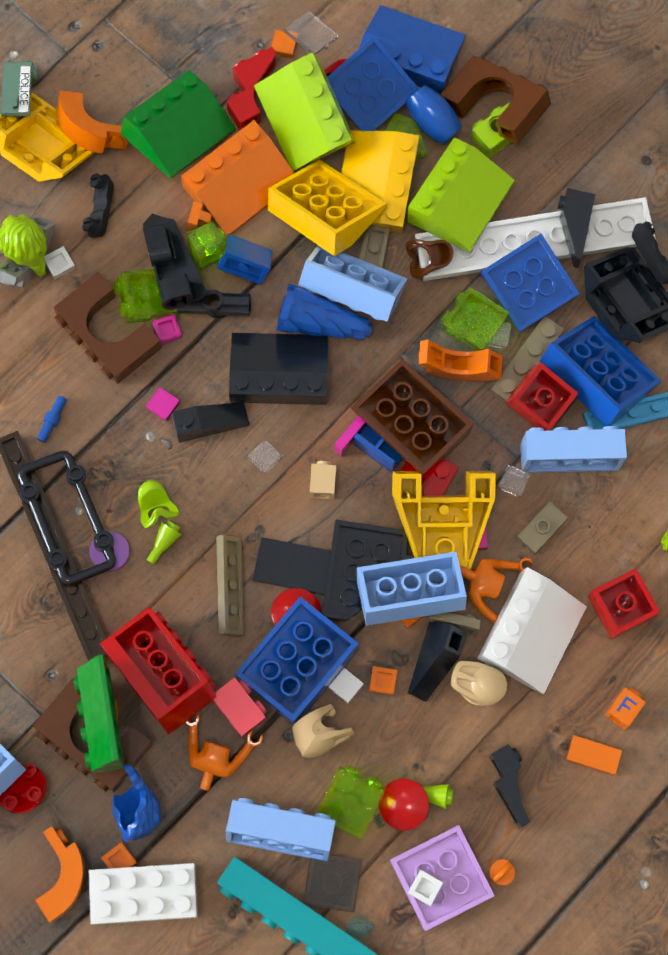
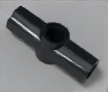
[177,289,251,318]

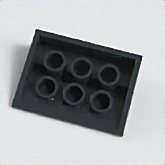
[229,333,328,405]

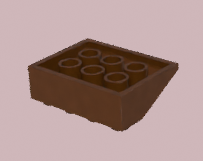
[351,359,473,476]

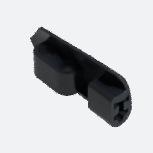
[143,213,208,310]

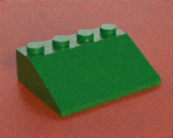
[120,70,236,179]
[73,655,125,774]

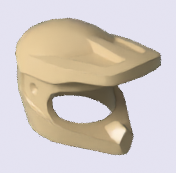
[451,661,507,706]
[292,704,354,758]

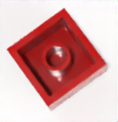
[505,363,578,431]
[588,568,660,640]

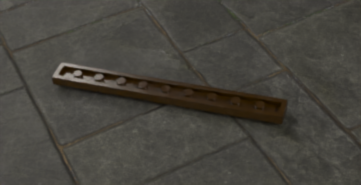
[0,431,108,661]

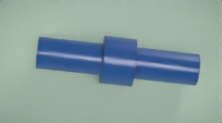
[37,396,67,443]

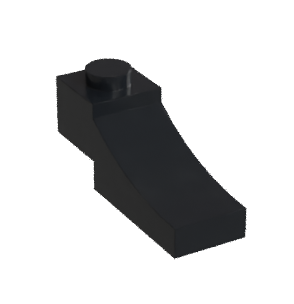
[489,744,530,829]

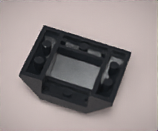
[584,247,668,343]

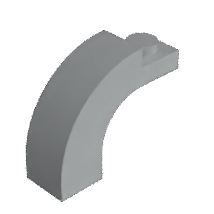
[0,214,56,287]

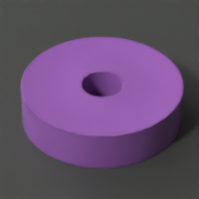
[89,531,130,572]

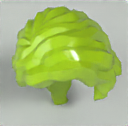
[0,214,47,277]

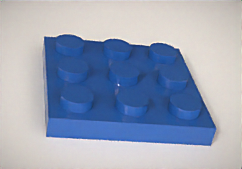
[327,35,419,131]
[480,233,580,333]

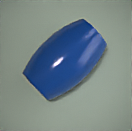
[406,85,462,145]

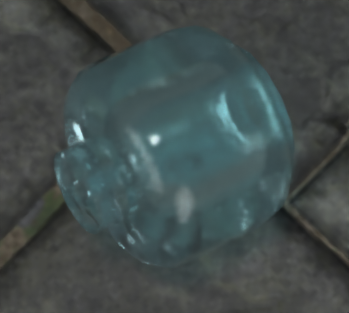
[347,914,375,941]

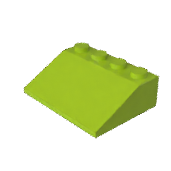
[254,52,356,171]
[407,137,515,253]

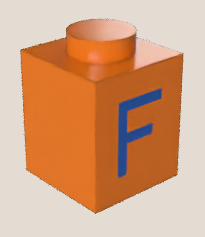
[604,687,646,730]

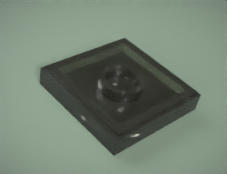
[303,852,362,913]

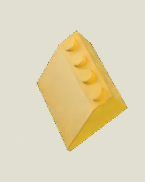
[341,131,419,234]
[268,159,387,256]

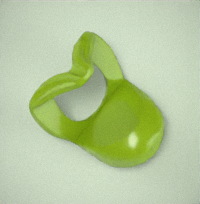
[138,480,180,528]

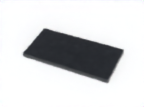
[253,537,331,595]

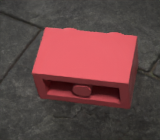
[213,677,267,739]

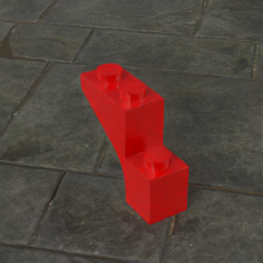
[226,47,276,131]

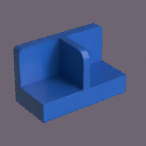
[217,234,272,285]
[353,424,403,473]

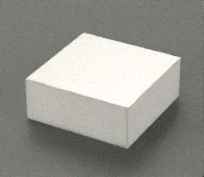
[44,246,76,280]
[328,668,364,704]
[408,870,443,906]

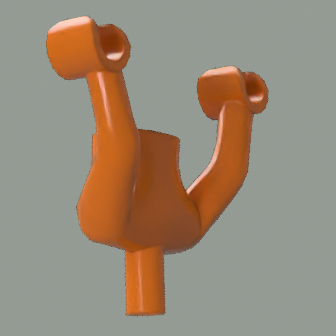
[460,558,533,624]
[186,714,264,791]

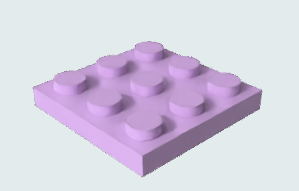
[390,825,495,931]

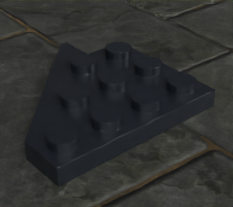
[322,520,414,622]

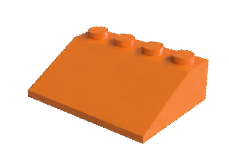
[181,120,294,237]

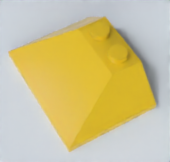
[0,92,95,182]

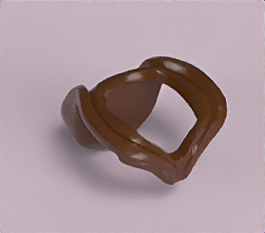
[406,239,454,277]

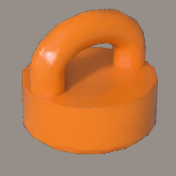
[489,859,515,886]

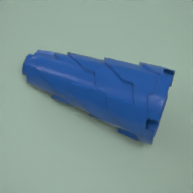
[276,284,372,341]

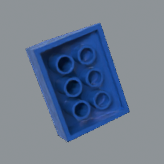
[358,5,466,94]
[540,316,662,426]
[235,597,359,725]

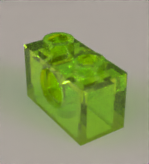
[187,221,226,271]

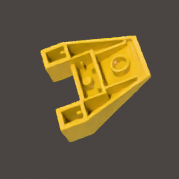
[392,471,496,570]

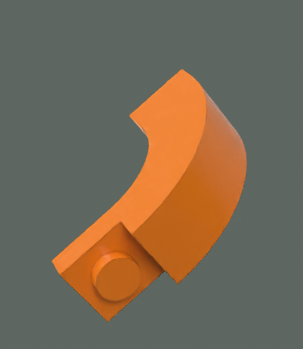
[56,90,128,154]
[419,340,503,382]
[35,826,85,923]

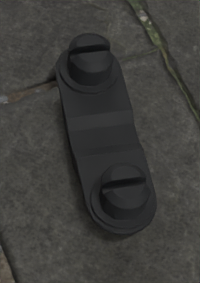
[82,173,114,238]
[632,221,668,284]

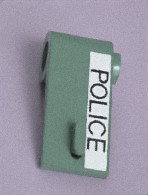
[1,61,39,116]

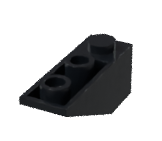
[408,622,467,702]

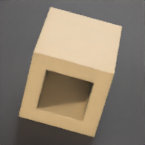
[309,461,336,500]

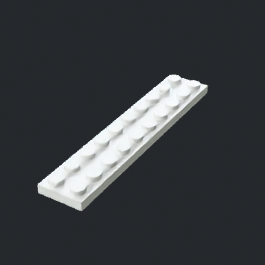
[414,197,656,281]

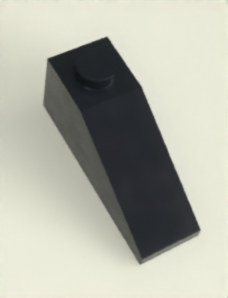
[557,188,595,268]
[172,402,250,443]

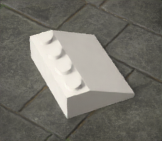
[477,567,587,695]

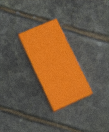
[566,735,622,776]

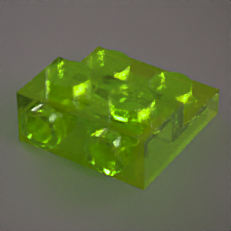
[114,269,177,323]
[441,286,510,351]
[316,765,386,839]

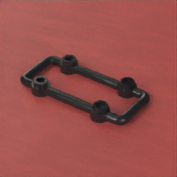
[17,451,116,585]

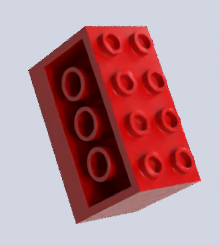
[100,607,217,735]

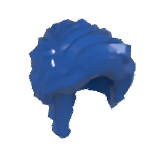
[112,763,161,843]

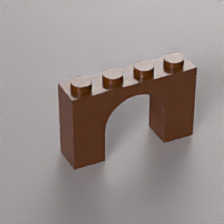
[440,55,551,145]
[54,272,162,384]
[33,678,153,792]

